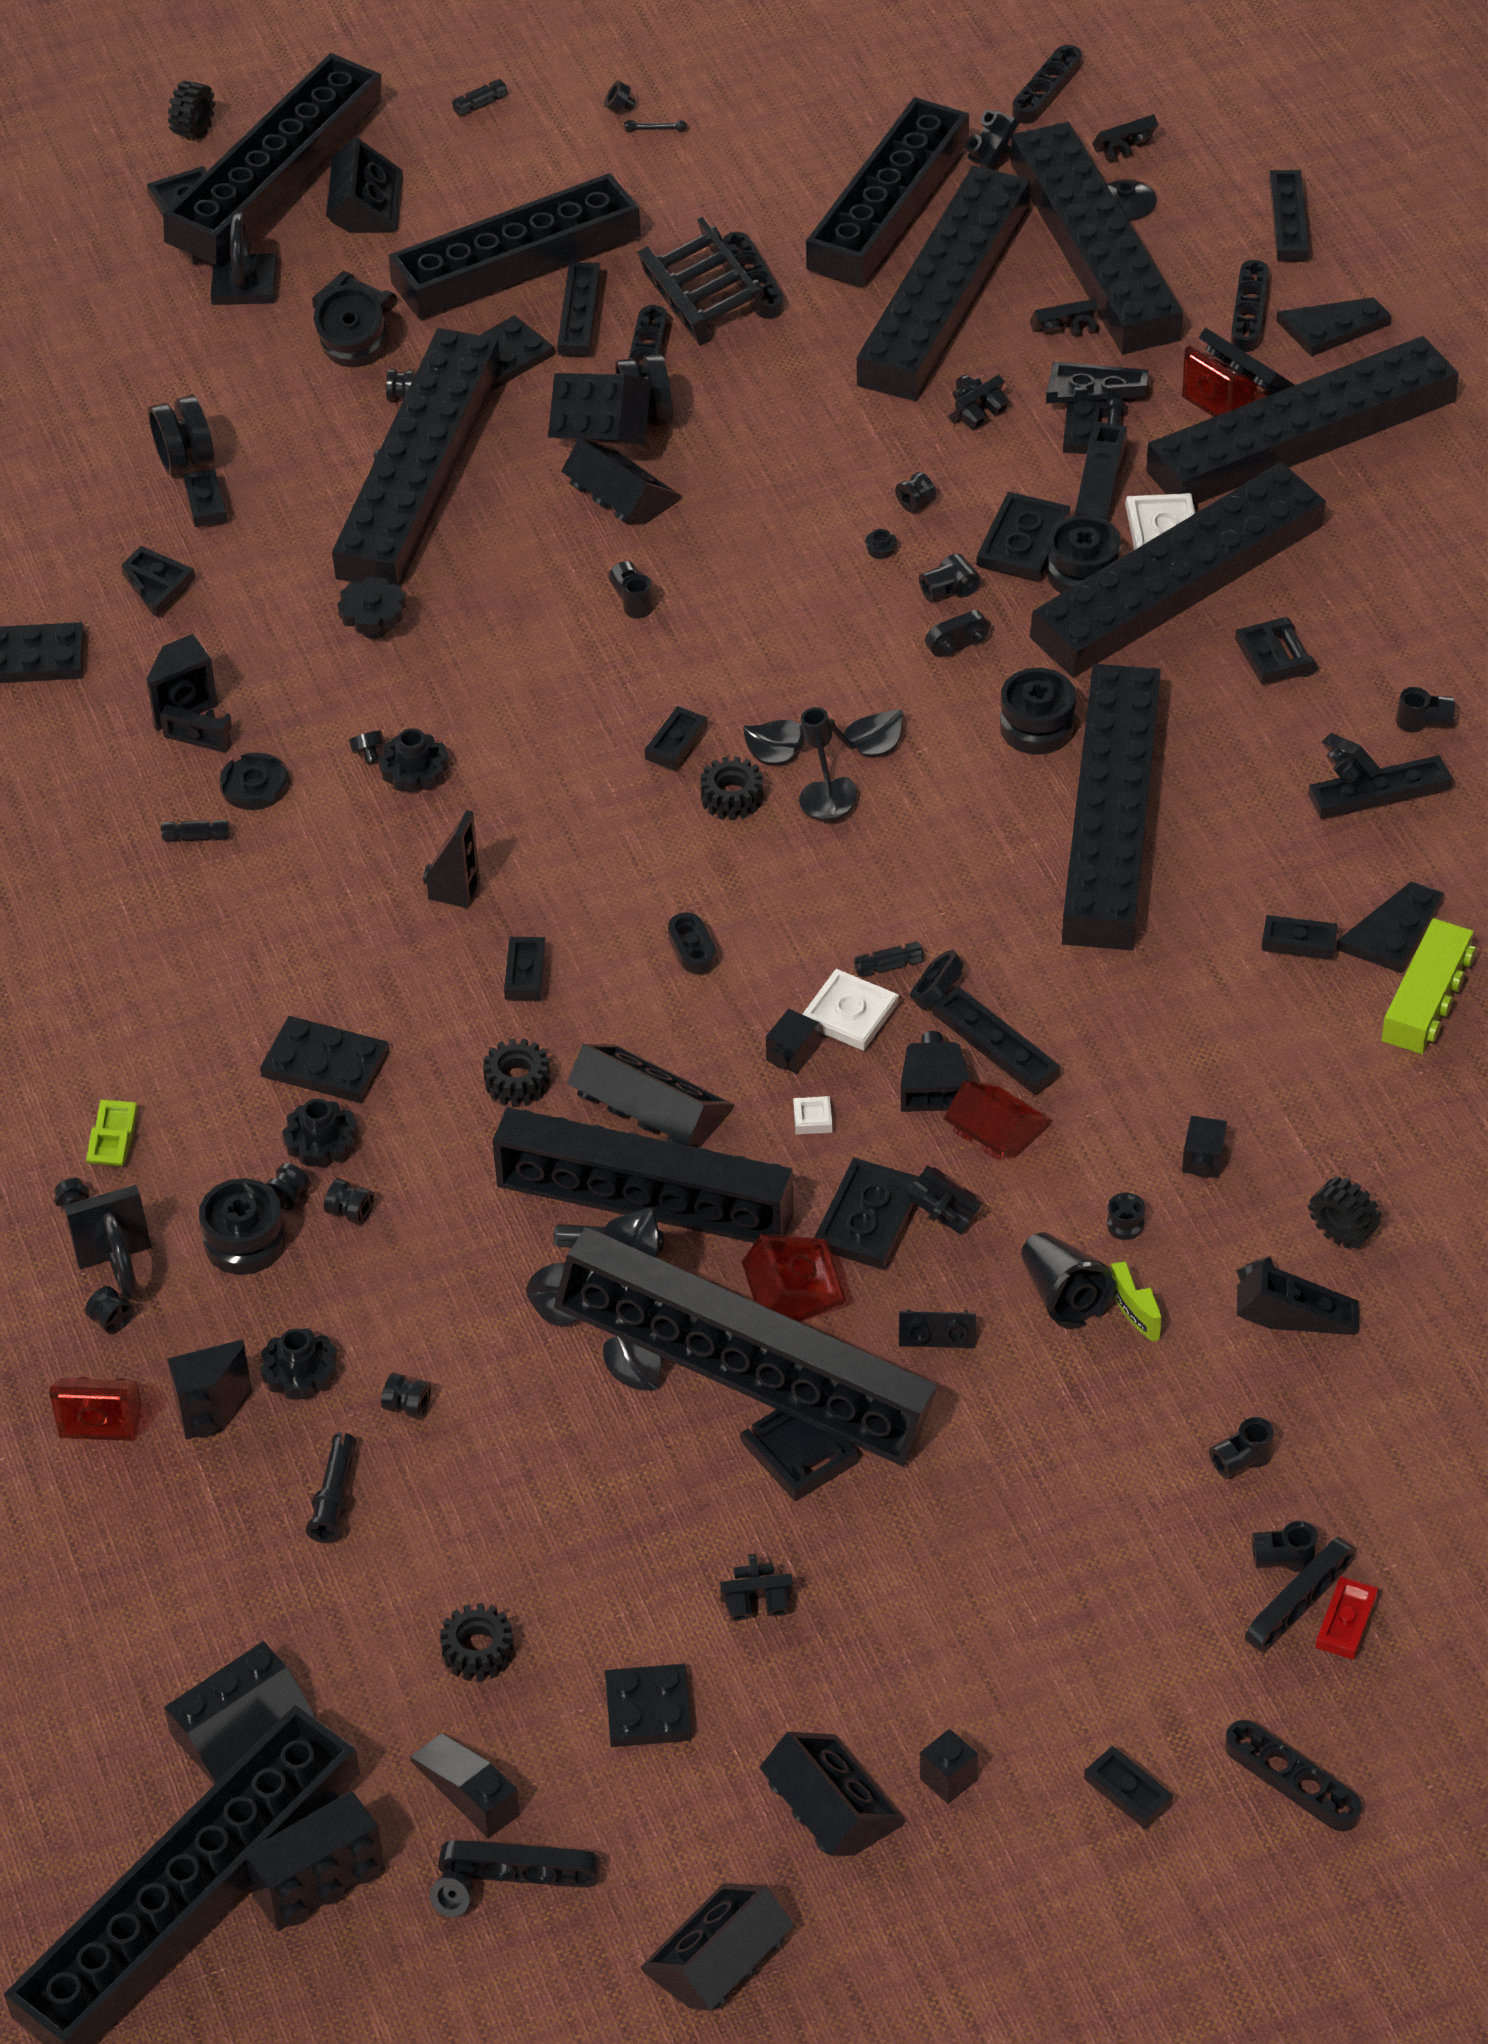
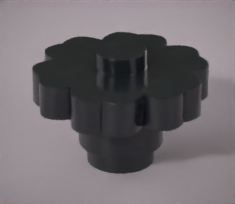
[337,577,406,639]
[378,728,449,792]
[282,1098,358,1167]
[260,1328,337,1400]

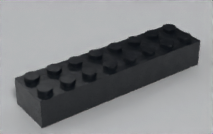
[806,97,969,287]
[388,173,641,319]
[492,1107,794,1249]

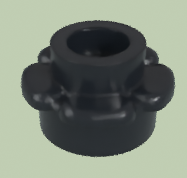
[865,529,897,559]
[54,1178,90,1209]

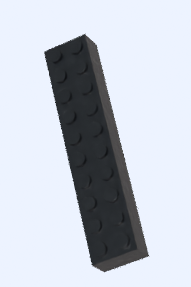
[163,52,382,265]
[1011,121,1183,355]
[857,165,1030,402]
[332,328,501,586]
[1146,336,1459,505]
[1029,462,1326,678]
[1062,664,1161,950]
[554,1227,937,1466]
[4,1704,361,2044]

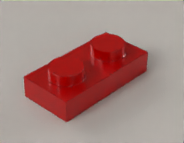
[1315,1576,1379,1660]

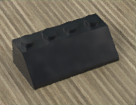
[567,1044,735,1146]

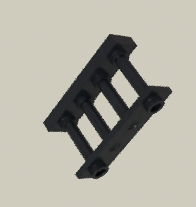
[637,217,765,346]

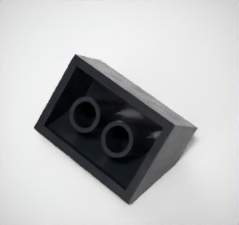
[326,136,402,233]
[561,437,682,524]
[164,1641,315,1784]
[759,1732,906,1856]
[640,1883,794,2011]

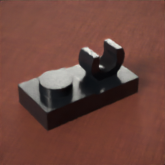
[1092,115,1159,163]
[1030,298,1098,337]
[160,705,232,753]
[1322,733,1381,783]

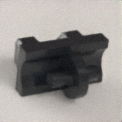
[965,109,1020,170]
[948,374,1010,431]
[905,1165,983,1235]
[719,1553,793,1621]

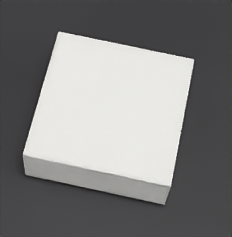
[793,1096,832,1134]

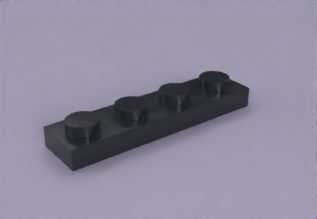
[1269,170,1309,261]
[557,262,601,356]
[1308,755,1452,818]
[933,986,1060,1094]

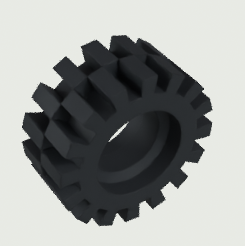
[168,80,215,139]
[700,756,763,820]
[483,1038,550,1107]
[1308,1177,1381,1249]
[440,1603,514,1682]

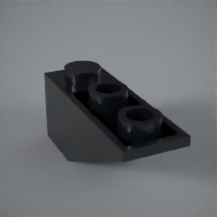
[1075,422,1128,521]

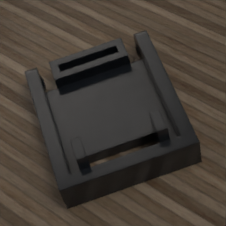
[740,1410,858,1502]

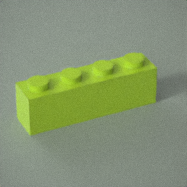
[1381,918,1477,1054]

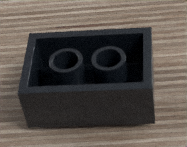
[548,373,651,445]
[244,1791,385,1932]

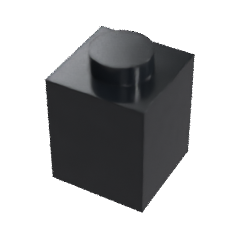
[766,1008,820,1074]
[1182,1115,1227,1178]
[920,1728,978,1804]

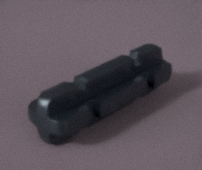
[452,79,507,116]
[161,820,230,842]
[854,941,924,977]

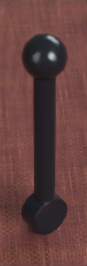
[624,120,687,132]

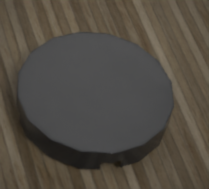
[220,753,289,810]

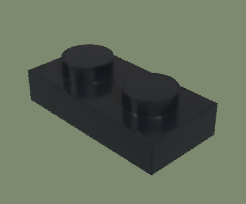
[183,469,227,527]
[644,706,708,771]
[1261,915,1338,959]
[504,936,546,1000]
[1084,1745,1173,1829]

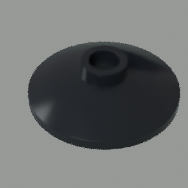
[1107,179,1157,221]

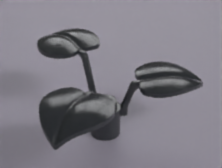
[743,707,904,822]
[526,1208,663,1390]

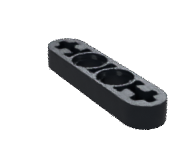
[1012,45,1082,124]
[723,232,784,319]
[1231,260,1269,352]
[628,305,667,377]
[1245,1536,1356,1653]
[1225,1720,1362,1832]
[438,1840,601,1887]

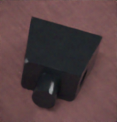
[900,1031,971,1112]

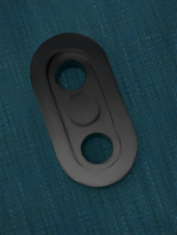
[925,610,990,657]
[668,912,716,973]
[910,950,964,1009]

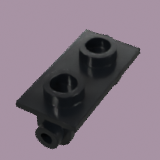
[899,1309,976,1348]

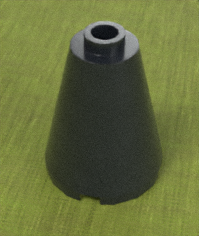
[1021,1232,1116,1329]

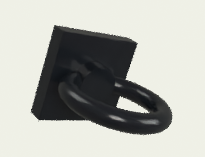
[210,212,277,305]
[64,1185,152,1300]

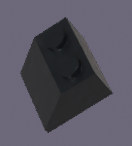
[146,634,218,731]
[167,1339,252,1440]

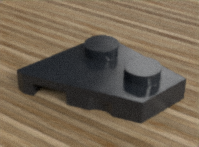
[121,546,195,617]

